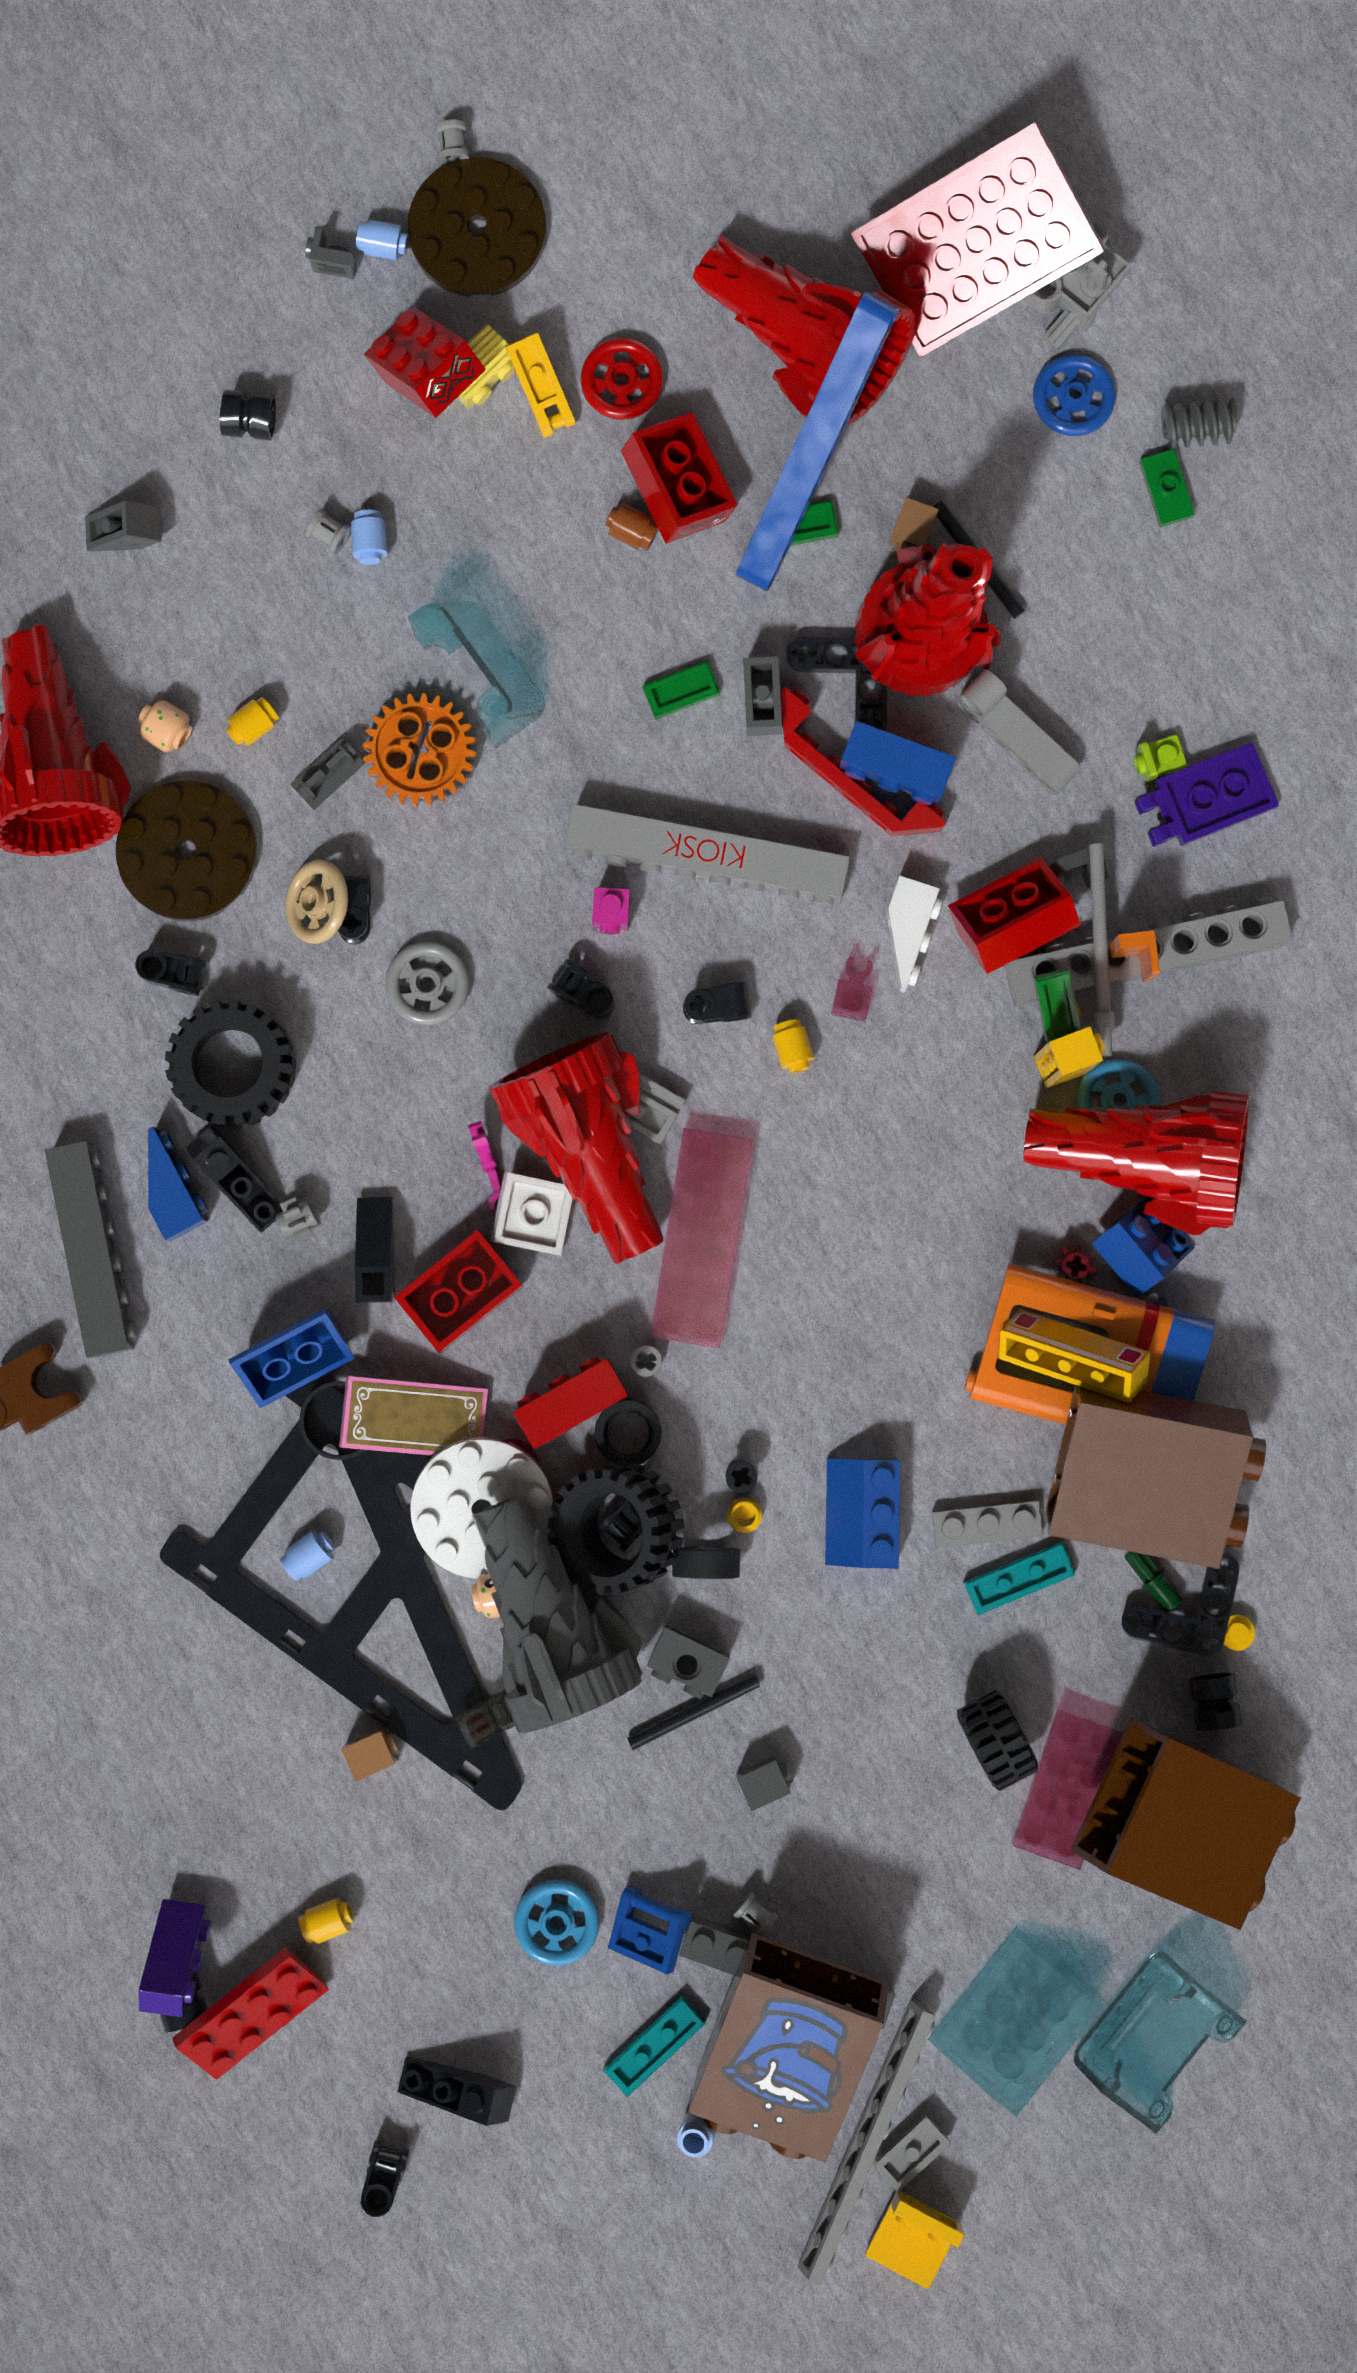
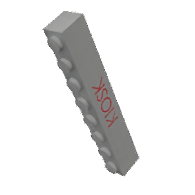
[565,804,850,907]

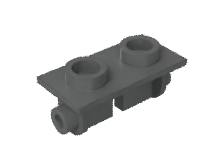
[290,738,365,810]

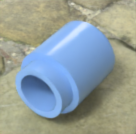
[356,220,409,261]
[351,509,388,565]
[280,1530,335,1581]
[677,2113,717,2157]

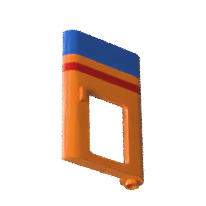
[964,1263,1215,1425]

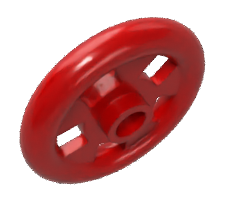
[581,338,664,420]

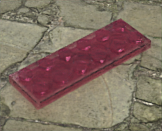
[650,1128,753,1349]

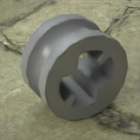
[630,1345,662,1377]

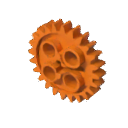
[363,693,477,808]

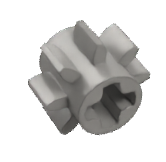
[275,1197,318,1242]

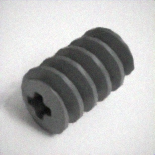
[1161,398,1238,449]

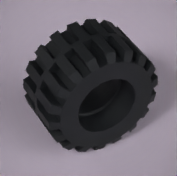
[957,1690,1038,1791]

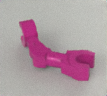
[468,1121,501,1215]

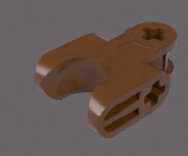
[0,1342,85,1436]

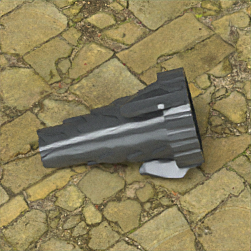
[472,1496,642,1733]

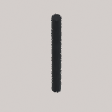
[933,500,1025,619]
[627,1674,760,1751]

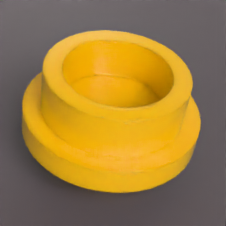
[727,1497,762,1533]
[1220,1615,1255,1651]

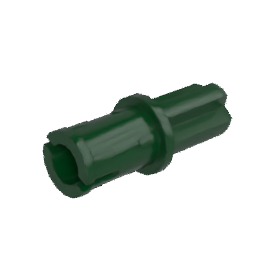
[1124,1551,1183,1612]

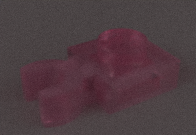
[831,956,873,1022]

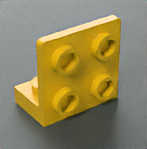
[865,2191,965,2289]

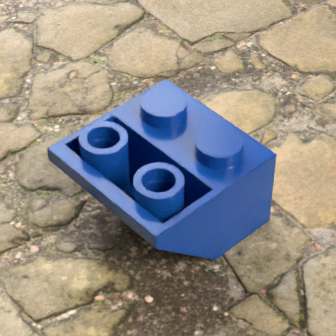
[1092,1196,1195,1298]

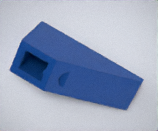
[148,1127,209,1242]

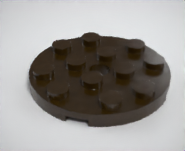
[407,157,546,297]
[116,781,257,921]

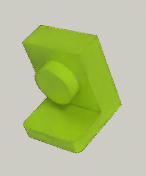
[1133,735,1188,783]

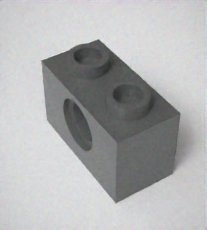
[743,656,782,736]
[647,1625,730,1699]

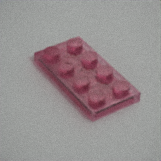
[1011,1709,1124,1870]

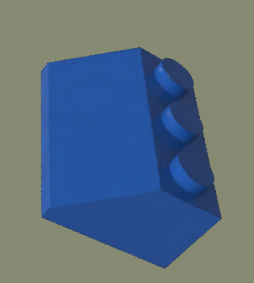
[840,721,956,805]
[228,1309,355,1408]
[825,1458,900,1569]

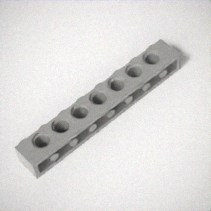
[1004,897,1293,1007]

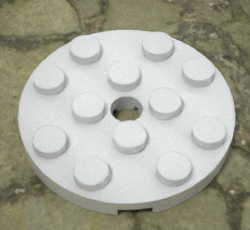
[411,1437,553,1579]

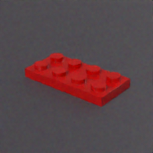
[172,1947,329,2080]

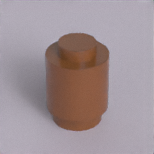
[605,503,659,551]

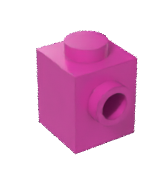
[592,887,630,934]

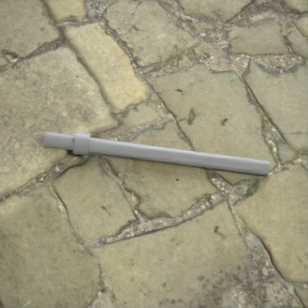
[1089,843,1115,1057]

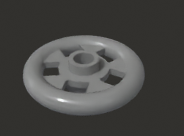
[385,942,469,1025]

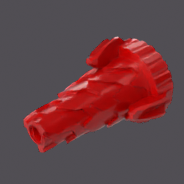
[693,235,916,426]
[854,543,1001,697]
[0,624,131,857]
[489,1032,664,1264]
[1023,1090,1250,1236]

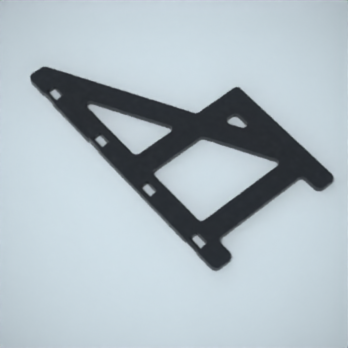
[160,1377,522,1810]

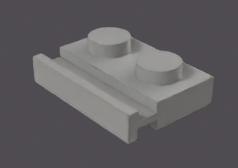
[626,1073,686,1145]

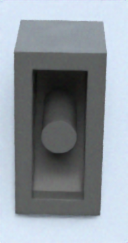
[85,500,163,552]

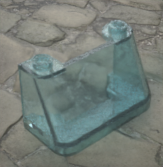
[408,601,545,749]
[1074,1952,1247,2134]

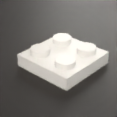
[490,1172,572,1256]

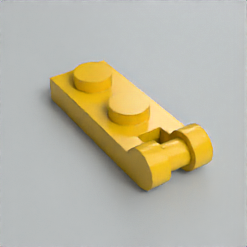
[504,332,576,439]

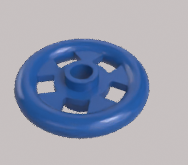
[1033,354,1116,436]

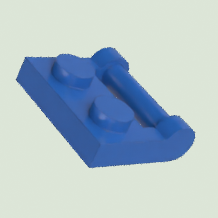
[608,1885,691,1974]

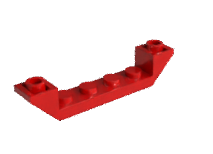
[780,687,946,836]

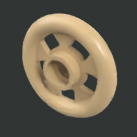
[285,860,348,944]

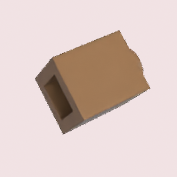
[889,497,939,552]
[341,1727,400,1782]

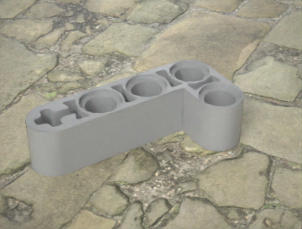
[957,669,1081,795]

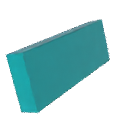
[963,1541,1076,1616]
[603,1995,706,2097]

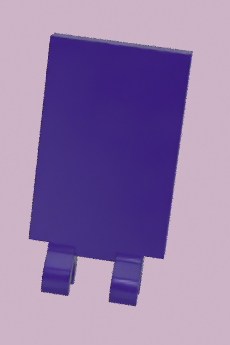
[1134,742,1279,847]

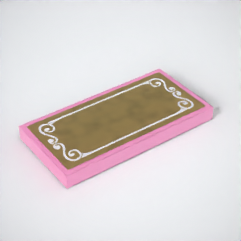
[339,1376,488,1456]

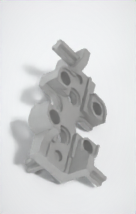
[1023,207,1132,350]

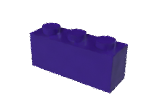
[138,1899,211,2017]

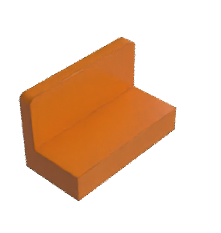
[1109,930,1160,982]

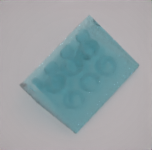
[928,1926,1106,2117]

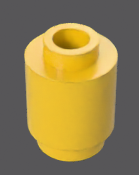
[225,697,279,747]
[772,1019,815,1074]
[298,1897,355,1944]

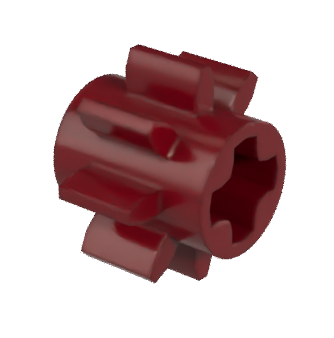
[1052,1245,1097,1285]

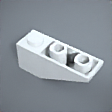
[886,875,943,993]

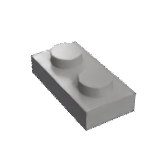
[875,2113,951,2193]

